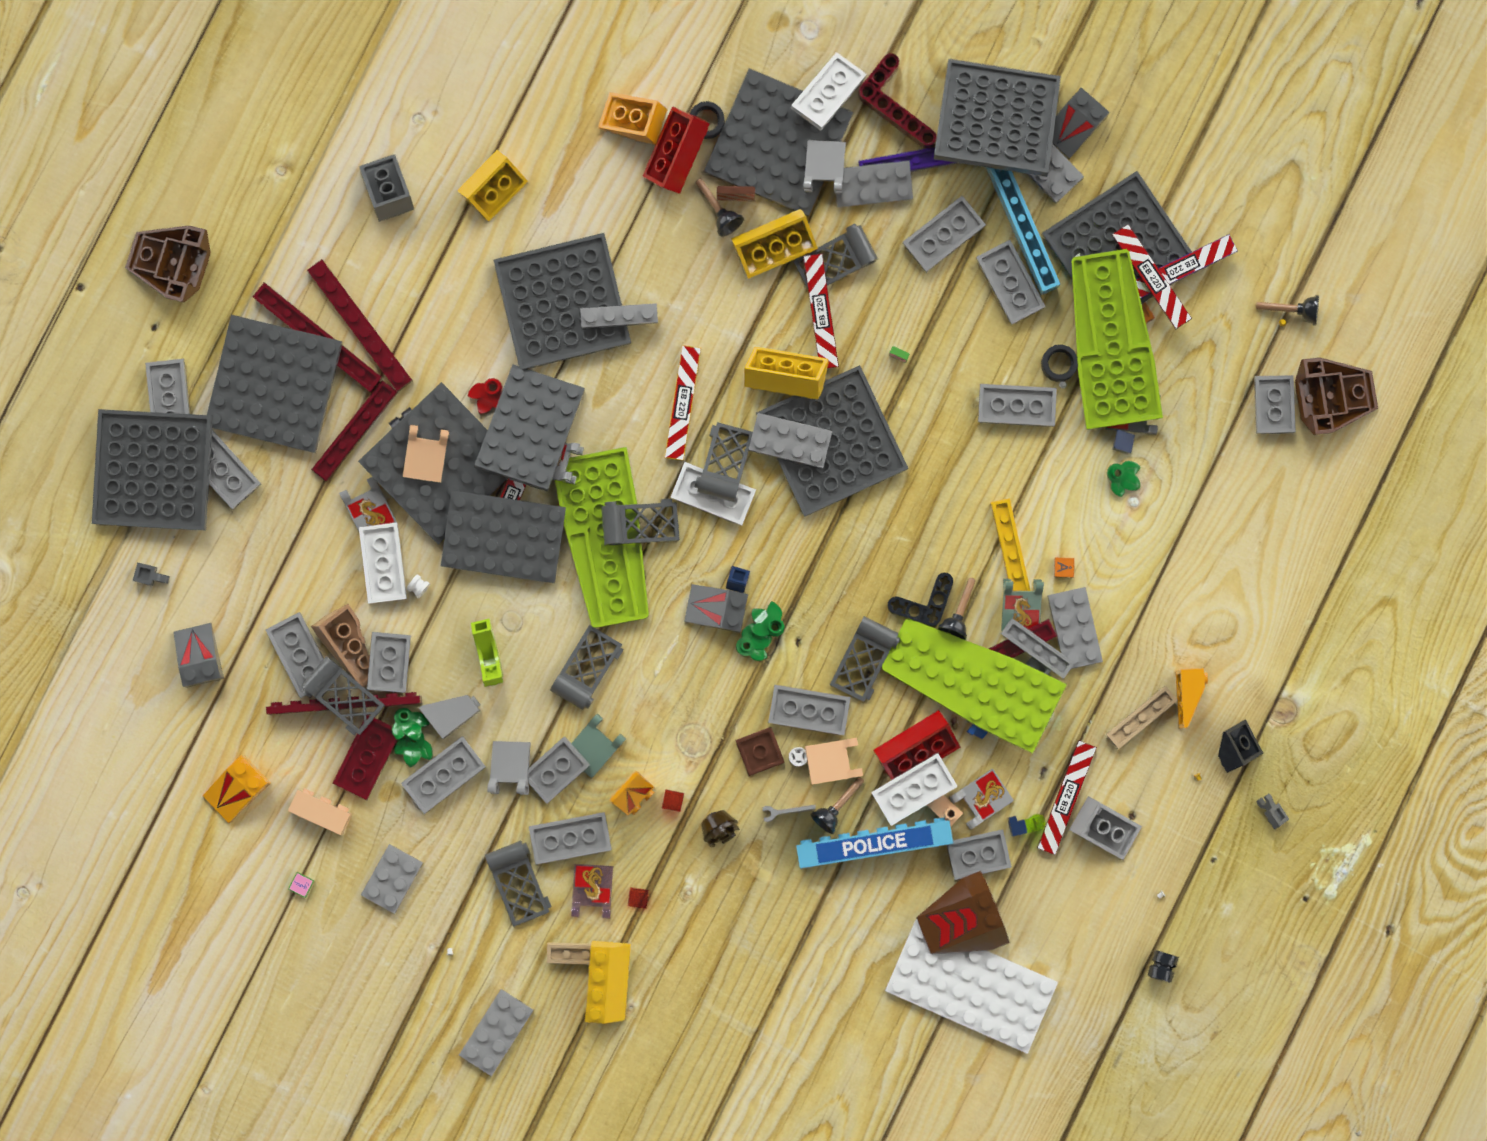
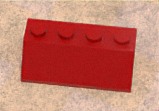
[643,106,710,194]
[873,710,961,781]

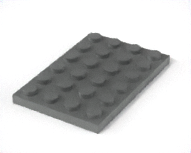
[475,364,585,492]
[441,490,566,583]

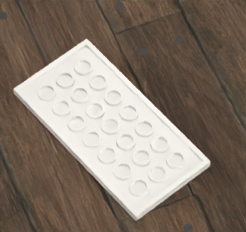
[885,920,1058,1054]

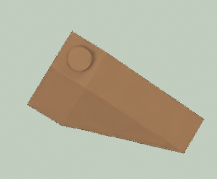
[311,604,370,687]

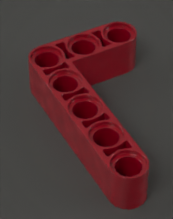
[859,53,937,149]

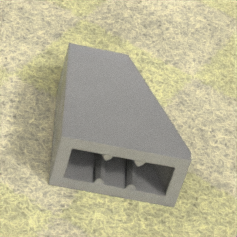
[419,695,481,739]

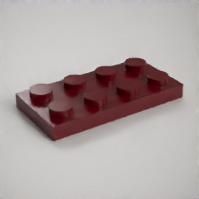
[332,715,397,800]

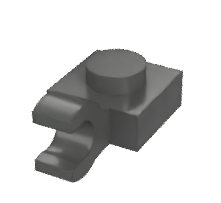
[133,562,170,586]
[1257,794,1289,829]

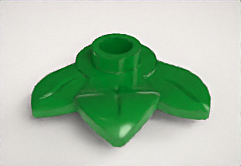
[1107,461,1140,497]
[751,601,785,637]
[736,623,772,661]
[392,708,430,741]
[394,732,433,767]

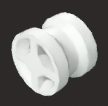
[406,574,430,598]
[789,747,807,767]

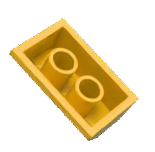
[457,150,528,222]

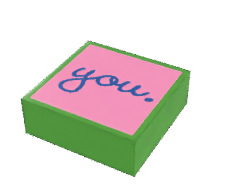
[889,346,910,363]
[288,872,315,898]

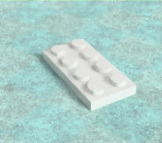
[791,52,867,130]
[671,462,756,526]
[359,523,407,604]
[871,753,958,826]

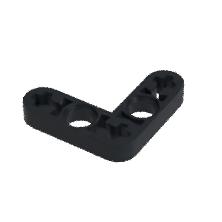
[887,572,953,626]

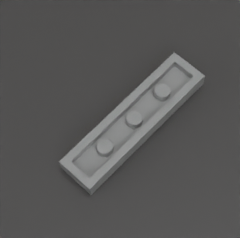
[580,303,658,329]
[1000,618,1075,679]

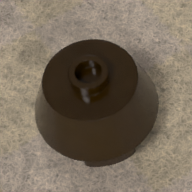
[701,810,740,847]

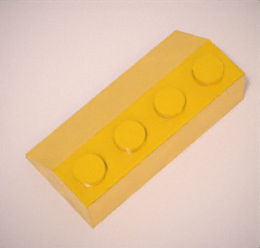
[731,209,818,279]
[744,347,828,399]
[585,941,631,1024]

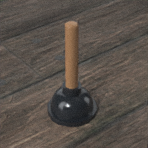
[696,179,744,237]
[1255,295,1319,326]
[937,578,976,640]
[810,777,864,835]

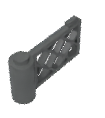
[793,224,878,288]
[694,422,753,502]
[601,499,680,546]
[830,616,900,702]
[550,625,624,710]
[301,656,385,736]
[485,840,552,927]

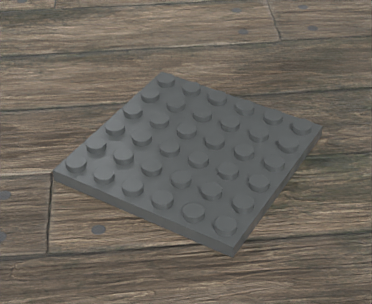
[933,59,1061,177]
[704,68,854,217]
[1042,171,1192,304]
[493,233,631,370]
[207,315,343,453]
[756,365,909,517]
[358,382,507,544]
[92,409,213,531]

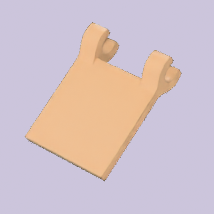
[403,425,449,483]
[805,738,863,785]

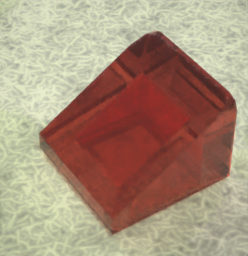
[662,790,684,812]
[628,887,649,909]

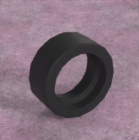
[690,101,725,139]
[1041,344,1078,382]

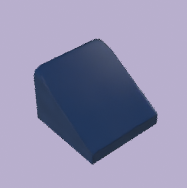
[1112,430,1135,454]
[726,566,750,593]

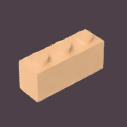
[288,788,352,835]

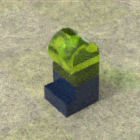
[1007,814,1046,837]

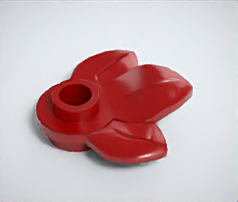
[468,378,502,414]

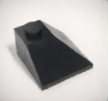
[1218,719,1263,773]

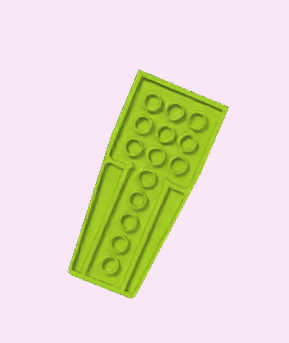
[1072,249,1163,430]
[555,447,649,628]
[882,619,1067,754]

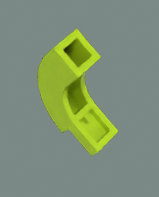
[471,619,503,687]

